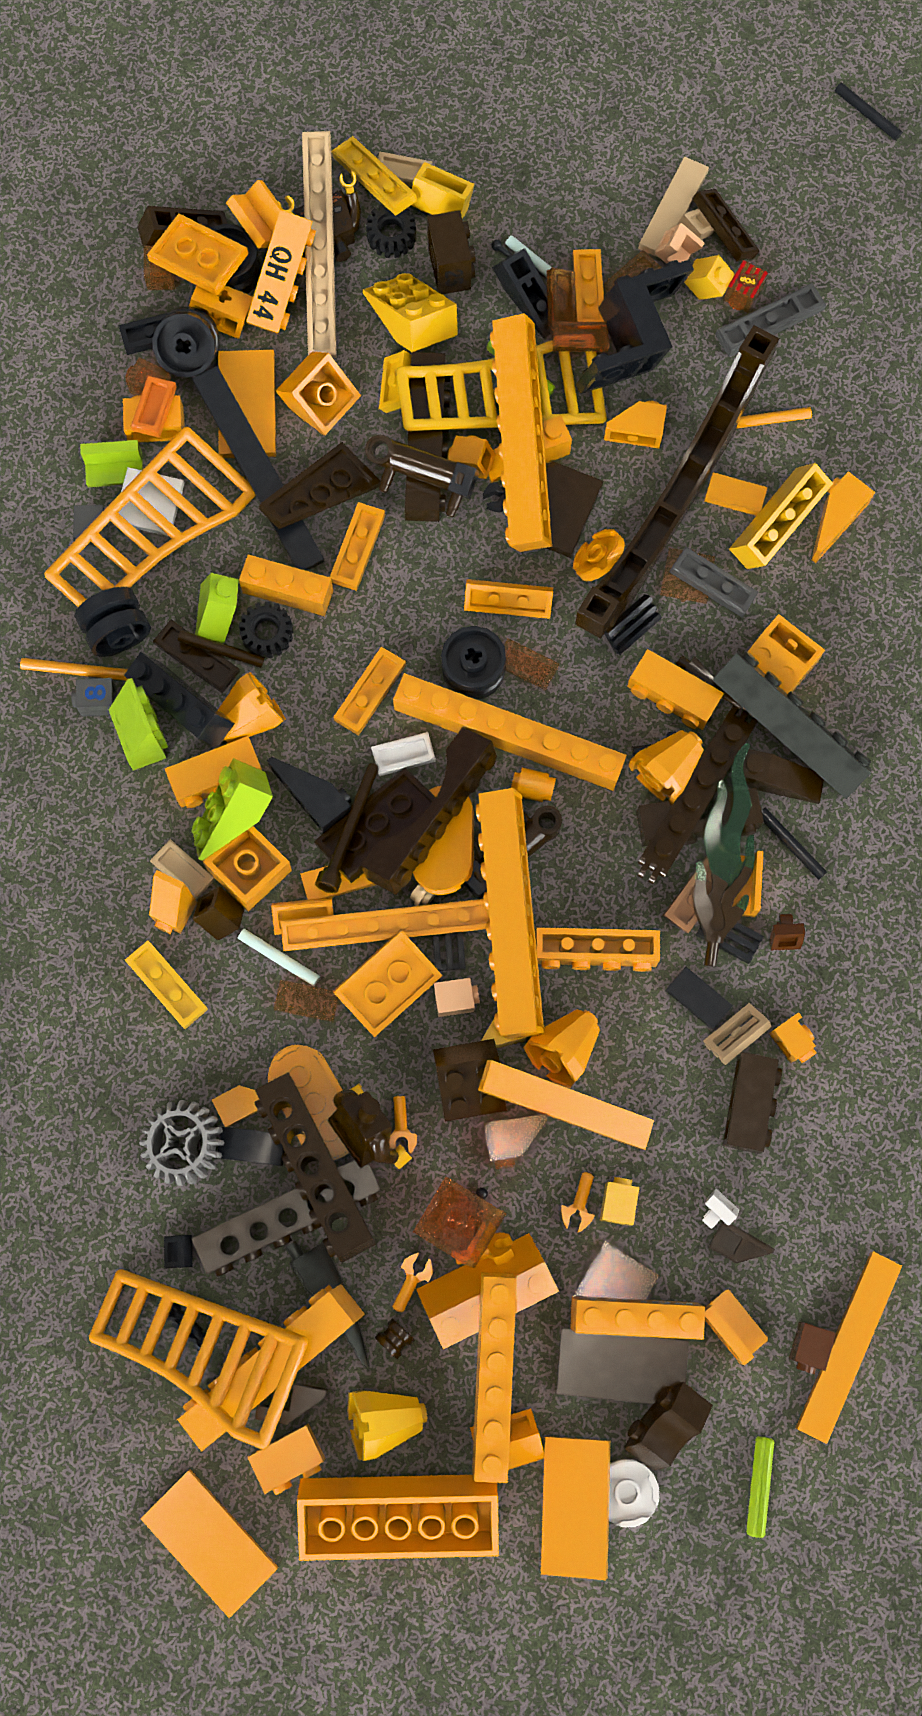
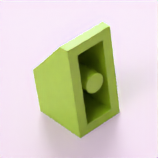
[195,573,239,644]

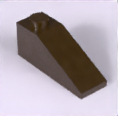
[137,206,228,251]
[732,748,824,804]

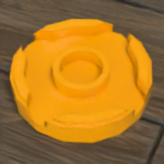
[573,529,625,581]

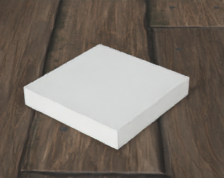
[118,467,185,536]

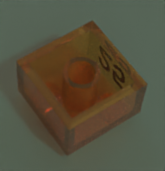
[413,1176,507,1269]

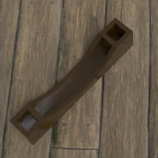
[360,727,497,895]

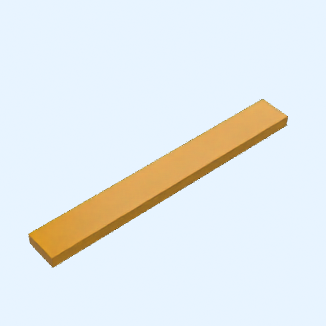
[280,899,490,951]

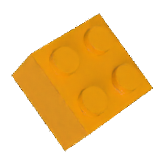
[203,826,292,912]

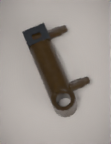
[365,434,480,518]
[463,805,562,899]

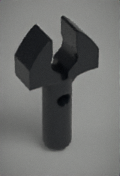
[483,481,506,513]

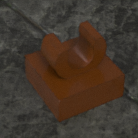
[769,914,806,951]

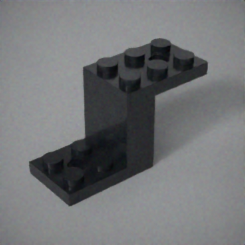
[576,259,694,394]

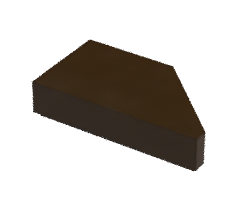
[708,1220,775,1263]

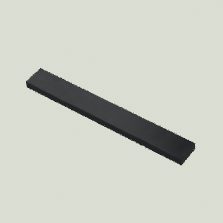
[192,366,324,571]

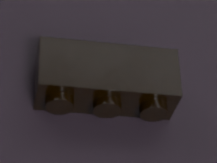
[722,1052,782,1154]

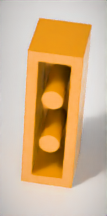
[239,554,333,616]
[627,649,724,730]
[165,736,262,808]

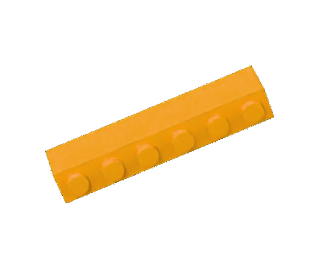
[472,1272,517,1483]

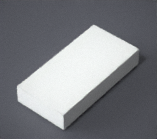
[371,732,436,776]

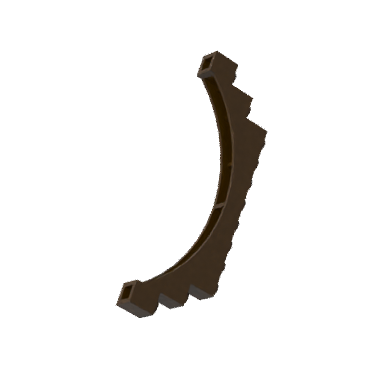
[575,325,780,639]

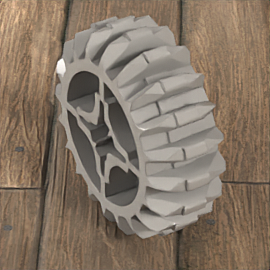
[139,1100,224,1186]

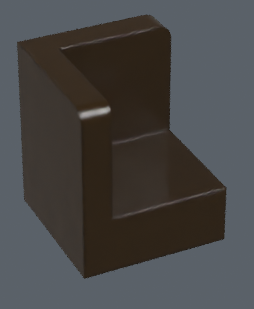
[193,886,244,940]

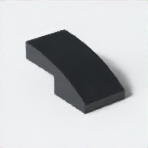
[218,1127,285,1166]

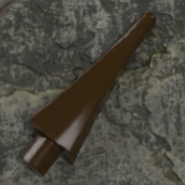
[676,655,743,709]

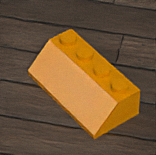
[416,1233,559,1349]

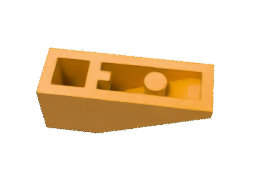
[488,415,572,483]
[812,471,875,563]
[149,870,197,934]

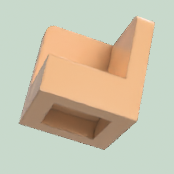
[654,223,704,264]

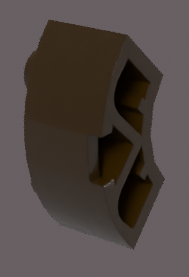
[624,1382,713,1471]

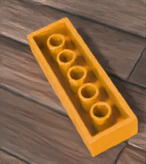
[177,1284,365,1452]
[297,1475,499,1561]

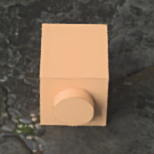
[434,978,480,1017]

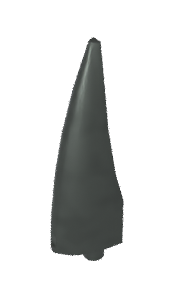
[285,1241,369,1368]

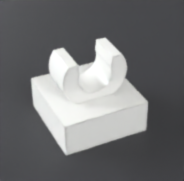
[702,1188,739,1229]

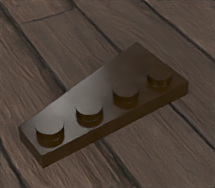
[259,442,381,529]

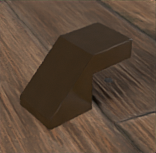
[255,1383,328,1425]

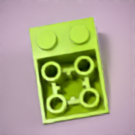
[109,678,168,771]
[191,758,273,861]

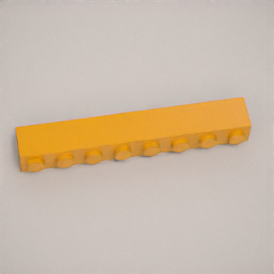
[490,313,552,552]
[393,673,627,791]
[476,788,544,1039]

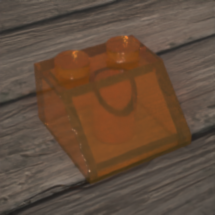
[483,1114,548,1170]

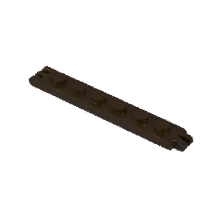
[637,705,758,884]

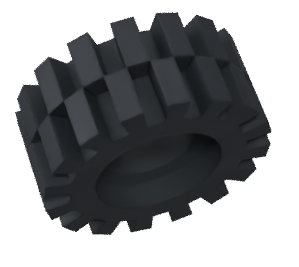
[366,204,416,258]
[239,601,293,658]

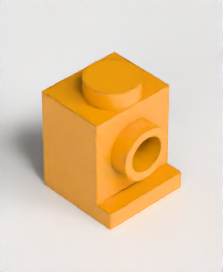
[769,1012,817,1063]

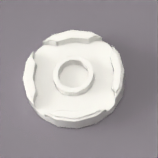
[609,1459,659,1527]

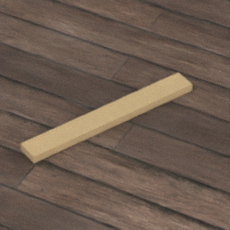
[302,131,337,358]

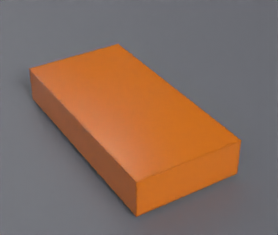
[131,376,177,438]

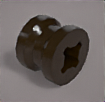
[375,1318,415,1359]

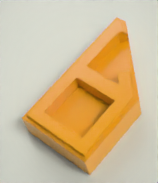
[212,1085,259,1127]

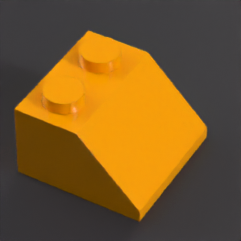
[276,351,361,435]

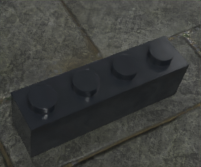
[124,652,235,748]

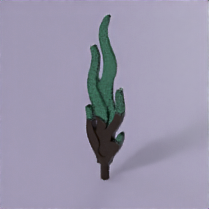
[692,743,755,967]

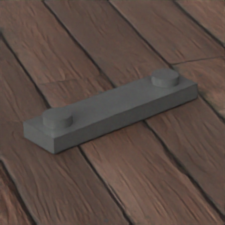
[715,283,826,357]

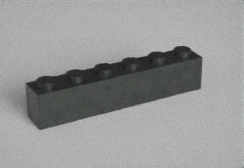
[712,651,872,799]

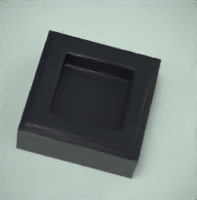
[164,1235,193,1269]

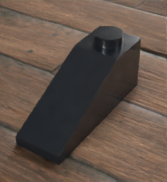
[492,248,566,338]
[267,757,352,833]

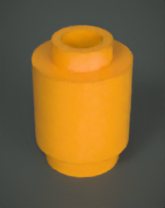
[511,767,556,803]

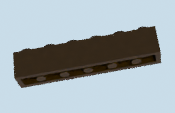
[405,352,451,522]

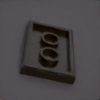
[546,461,603,558]

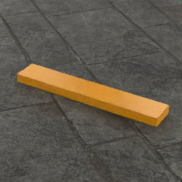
[478,1060,654,1150]
[796,1252,902,1444]

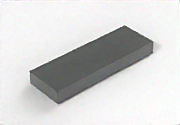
[669,547,759,618]

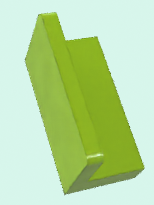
[80,440,143,487]

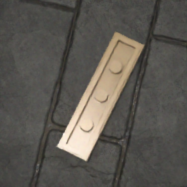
[638,156,709,258]

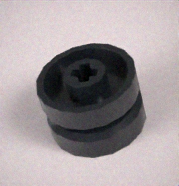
[210,224,261,294]
[152,307,220,377]
[74,587,151,657]
[441,626,506,699]

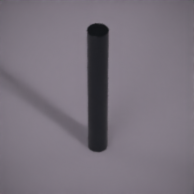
[835,82,903,141]
[761,807,827,880]

